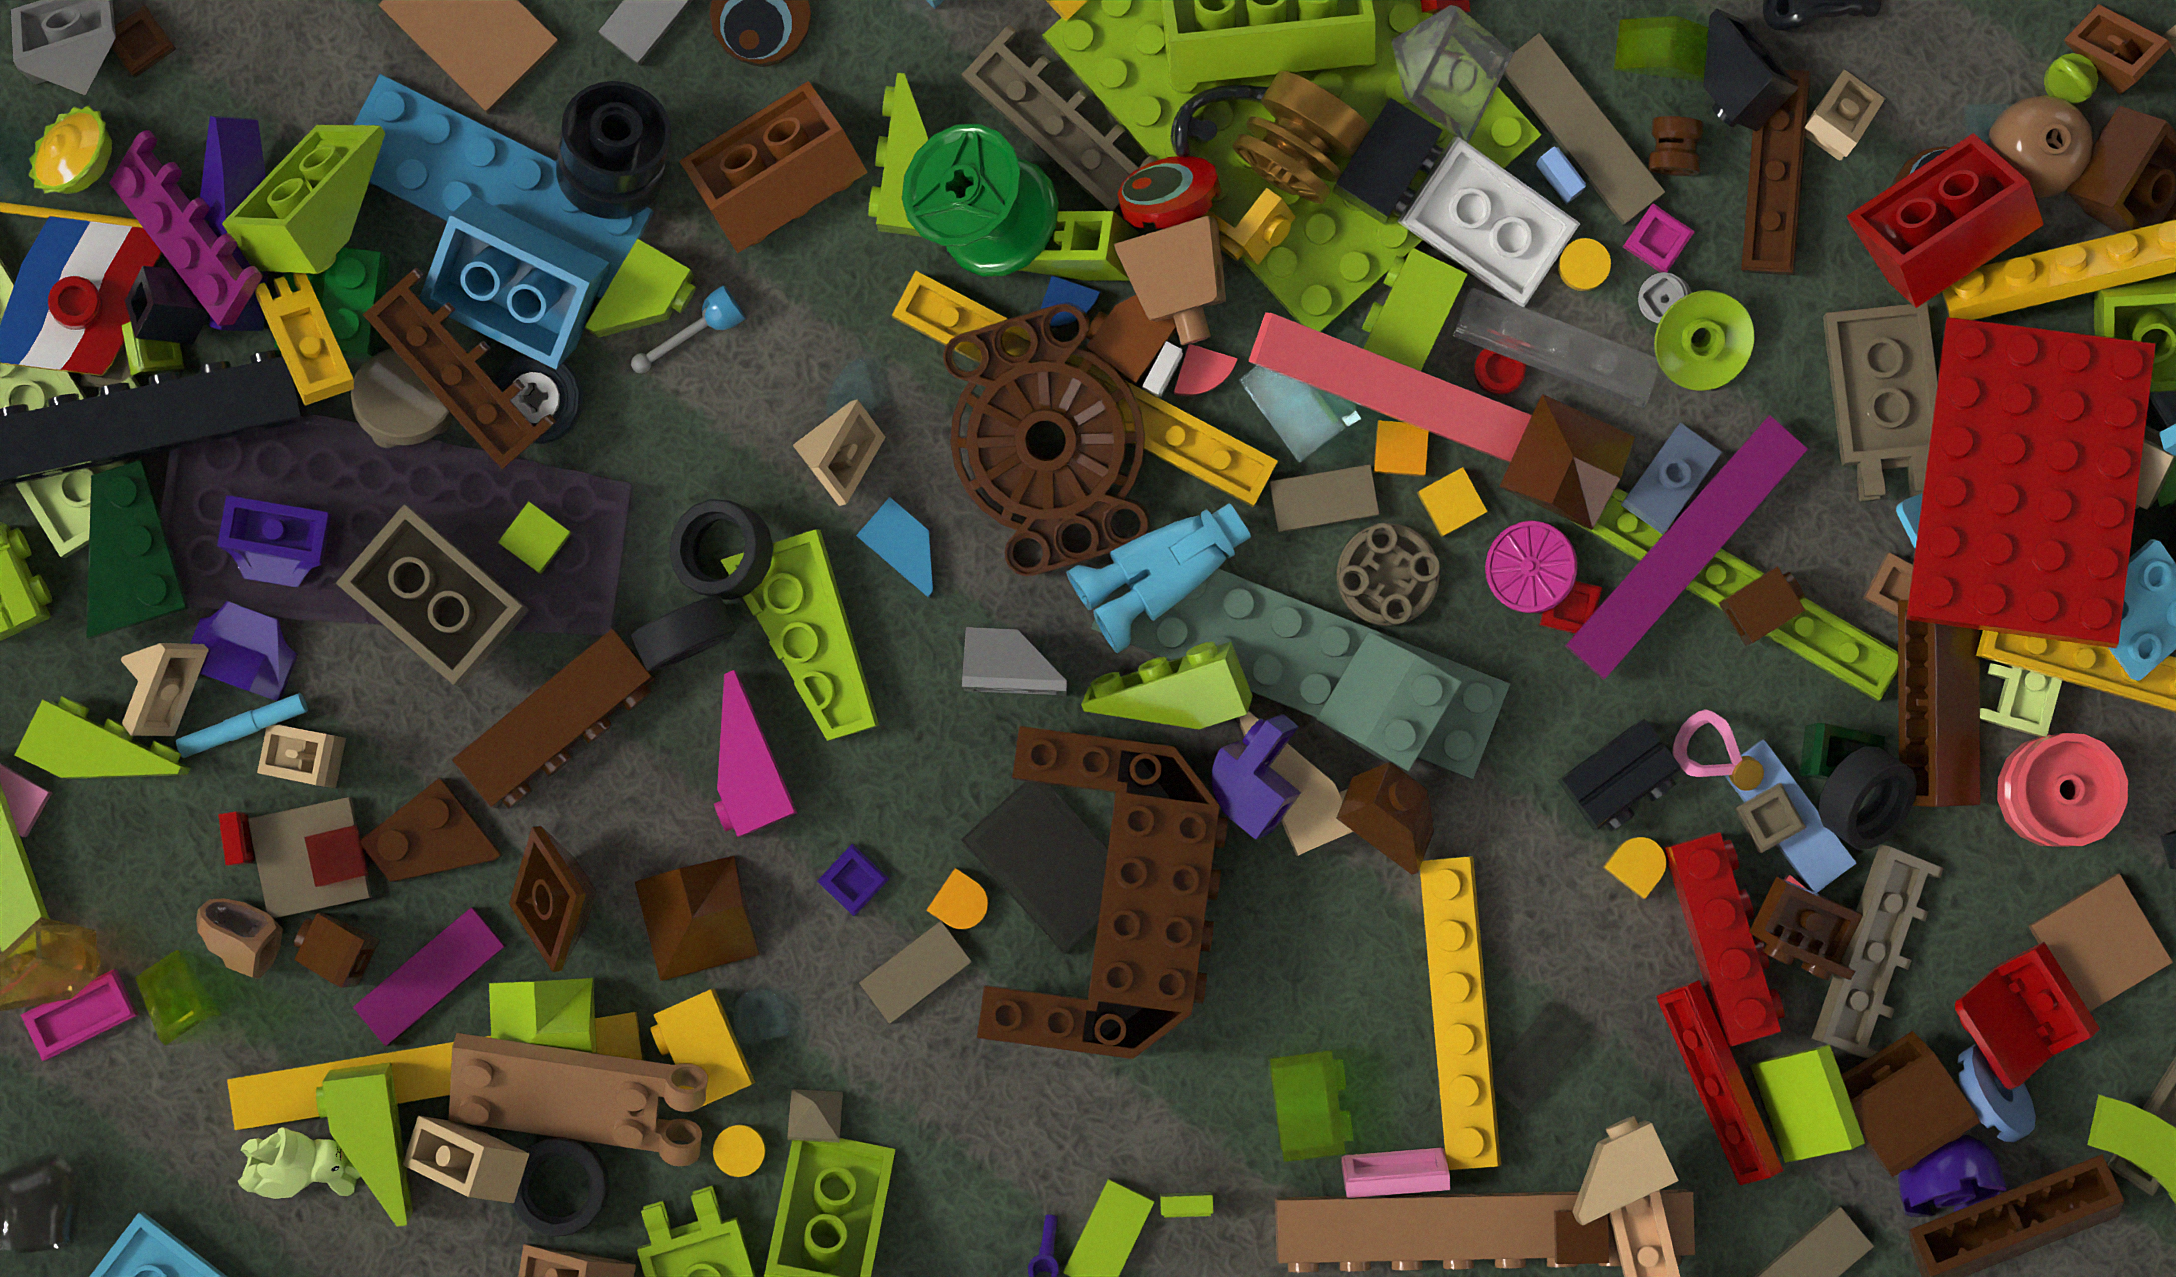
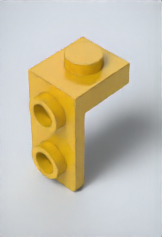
[1197,188,1296,265]

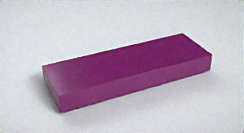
[353,907,506,1047]

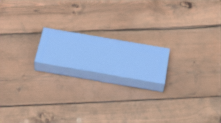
[1724,739,1856,893]

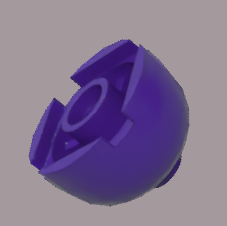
[1898,1135,2007,1217]

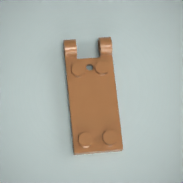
[449,1033,708,1166]

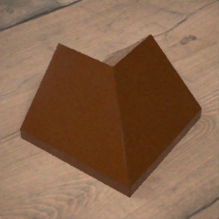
[1499,394,1635,530]
[509,826,597,972]
[635,855,760,981]

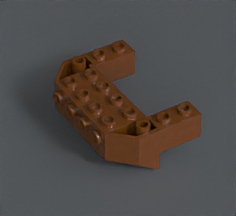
[977,726,1228,1059]

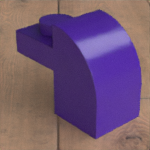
[1212,714,1301,840]

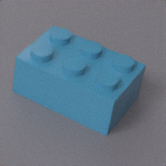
[419,195,610,369]

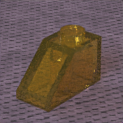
[0,917,101,1011]

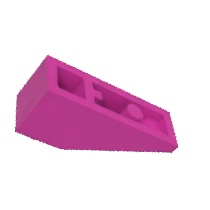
[714,670,797,837]

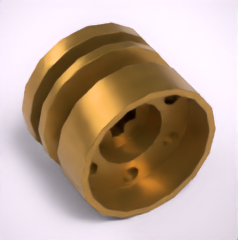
[1233,71,1370,204]

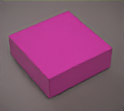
[1623,203,1695,273]

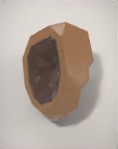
[196,898,283,979]

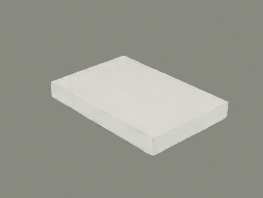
[1397,137,1580,308]

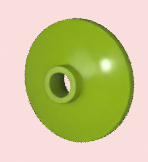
[1654,290,1754,391]

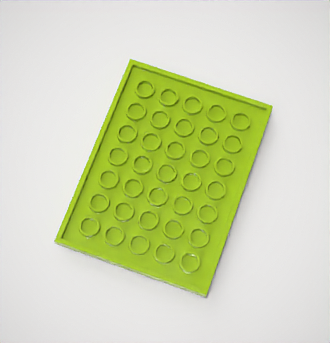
[1042,0,1541,332]

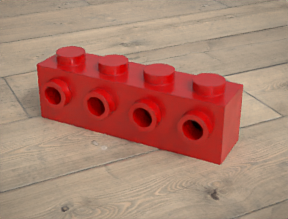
[1663,832,1785,1046]

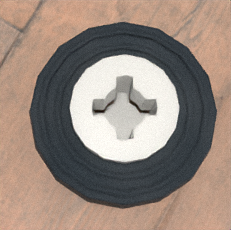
[494,354,584,444]

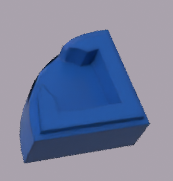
[1040,276,1100,328]

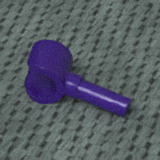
[1028,1215,1059,1277]

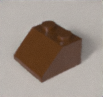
[2066,105,2176,233]

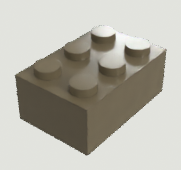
[336,504,529,688]

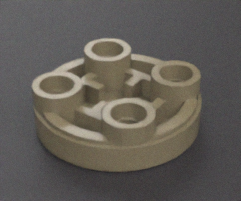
[351,348,452,448]
[1336,523,1440,626]

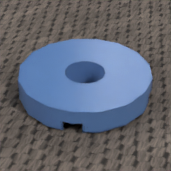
[1958,1044,2036,1142]

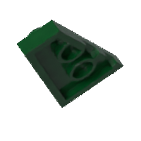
[86,460,189,639]

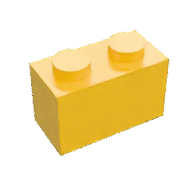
[650,988,755,1106]

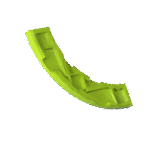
[2087,1094,2176,1204]

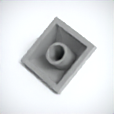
[11,0,116,95]
[962,627,1067,696]

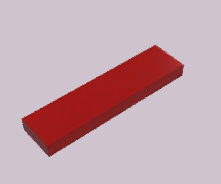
[1656,980,1784,1185]

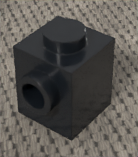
[125,266,210,344]

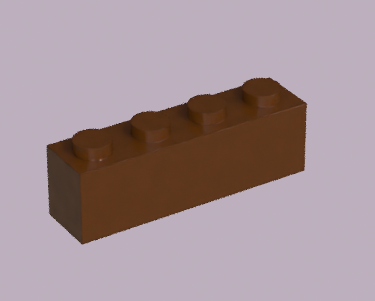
[452,628,656,809]

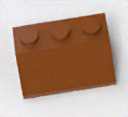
[679,81,868,253]

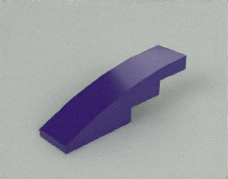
[200,116,268,331]

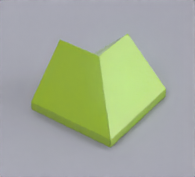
[489,978,597,1054]

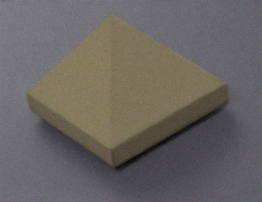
[787,1089,843,1143]

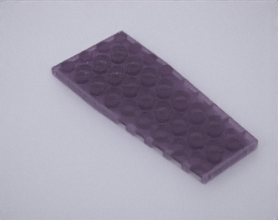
[161,414,633,636]

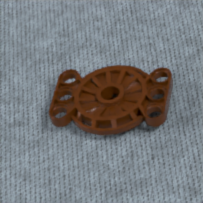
[943,302,1150,576]

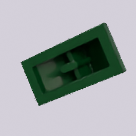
[1799,723,1885,787]

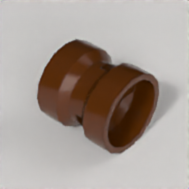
[1648,116,1704,176]

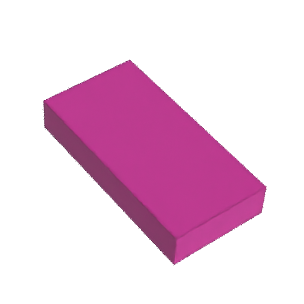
[21,969,139,1061]

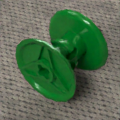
[902,124,1059,277]

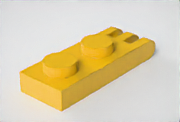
[255,273,354,405]

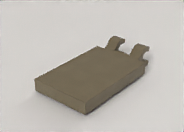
[1823,302,1938,502]

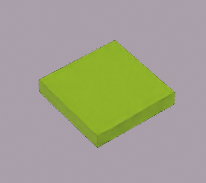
[1750,1044,1865,1163]

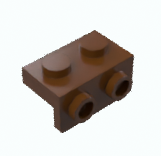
[1749,876,1863,981]

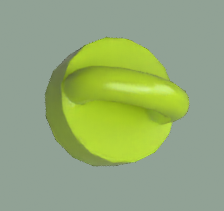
[2044,53,2098,106]

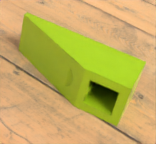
[868,72,929,237]
[1081,641,1253,730]
[15,696,191,779]

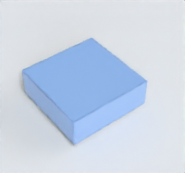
[1536,146,1586,205]

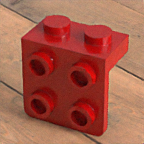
[1955,942,2100,1090]

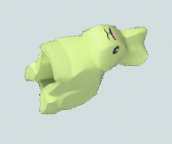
[238,1127,361,1199]

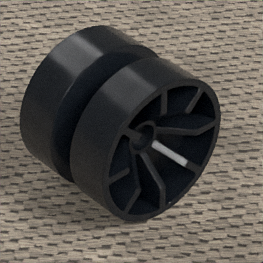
[556,81,671,219]

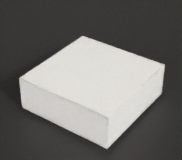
[1142,341,1183,399]

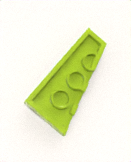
[721,529,880,741]

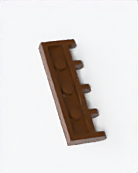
[362,267,557,470]

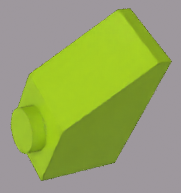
[585,238,696,338]

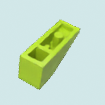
[1019,211,1139,281]
[316,1062,413,1227]

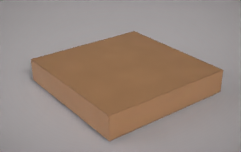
[2028,873,2173,1012]

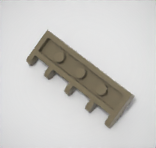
[961,24,1158,212]
[1811,845,1944,1059]

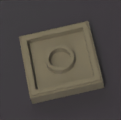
[248,797,372,919]

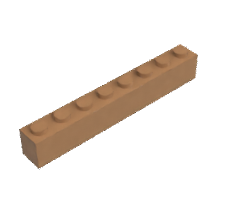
[1275,1189,1695,1272]

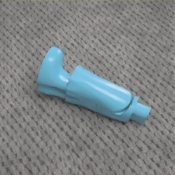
[1066,503,1251,653]

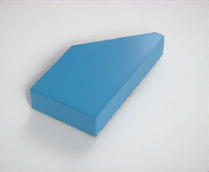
[856,497,934,598]

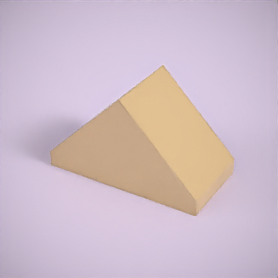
[793,399,885,506]
[257,724,346,788]

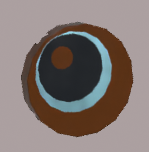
[709,0,812,67]

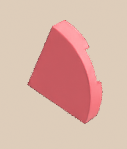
[1174,344,1238,396]

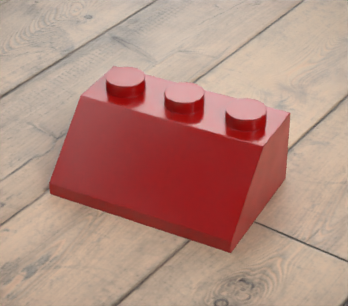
[1847,133,2044,308]

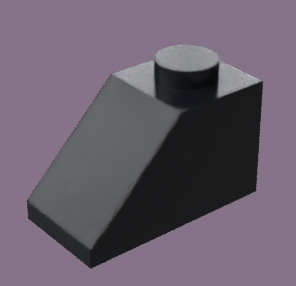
[1703,8,1799,131]

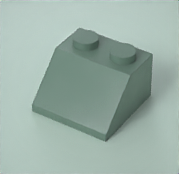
[1316,632,1462,773]

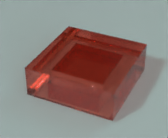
[304,825,369,887]

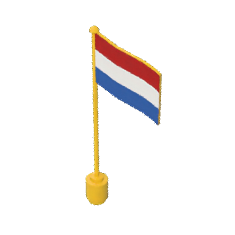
[0,202,162,376]

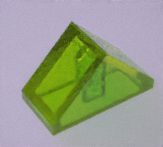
[1613,16,1709,82]
[135,949,222,1046]

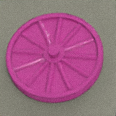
[1485,521,1578,613]

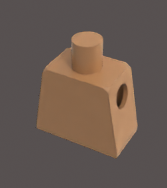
[1114,216,1226,345]

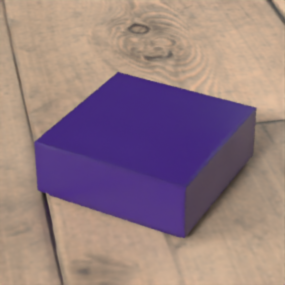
[817,844,890,917]

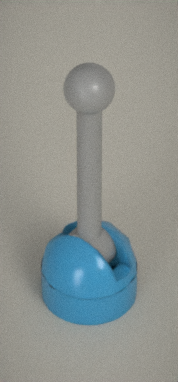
[631,285,746,374]

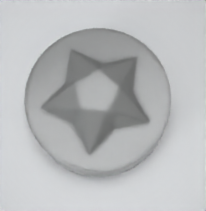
[1638,272,1692,324]

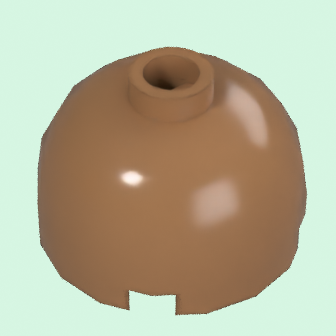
[1988,95,2094,198]

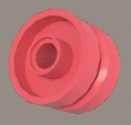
[1997,733,2128,847]

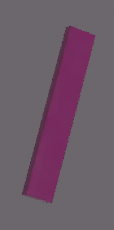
[1565,415,1808,680]

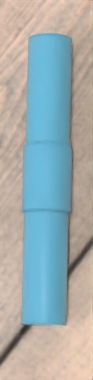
[176,693,308,758]

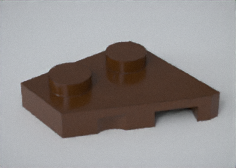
[358,778,502,882]

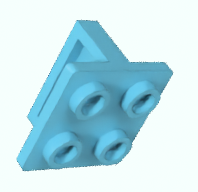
[2108,539,2176,681]

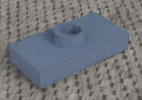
[1621,422,1722,535]

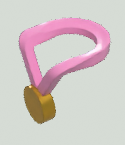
[1673,710,1764,791]

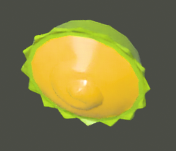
[29,105,112,194]

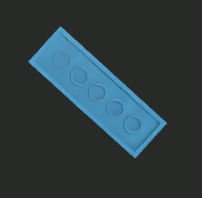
[353,74,654,299]

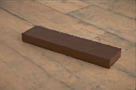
[1741,70,1811,275]

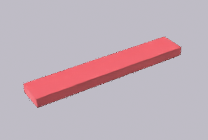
[1248,312,1532,463]

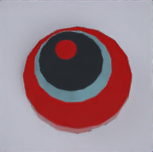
[1117,156,1221,229]

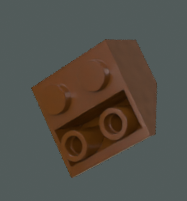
[1841,1031,1980,1177]

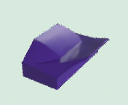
[217,495,332,588]
[190,601,298,701]

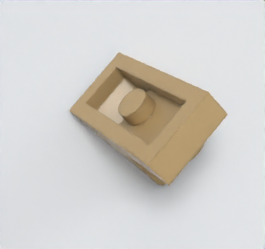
[1804,69,1886,161]
[121,643,208,736]

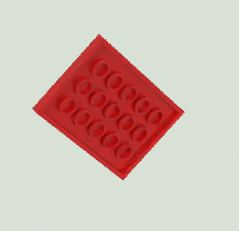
[1906,317,2156,648]

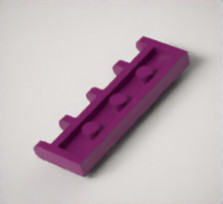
[109,130,262,326]

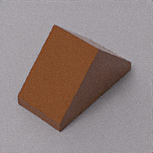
[2064,4,2171,95]

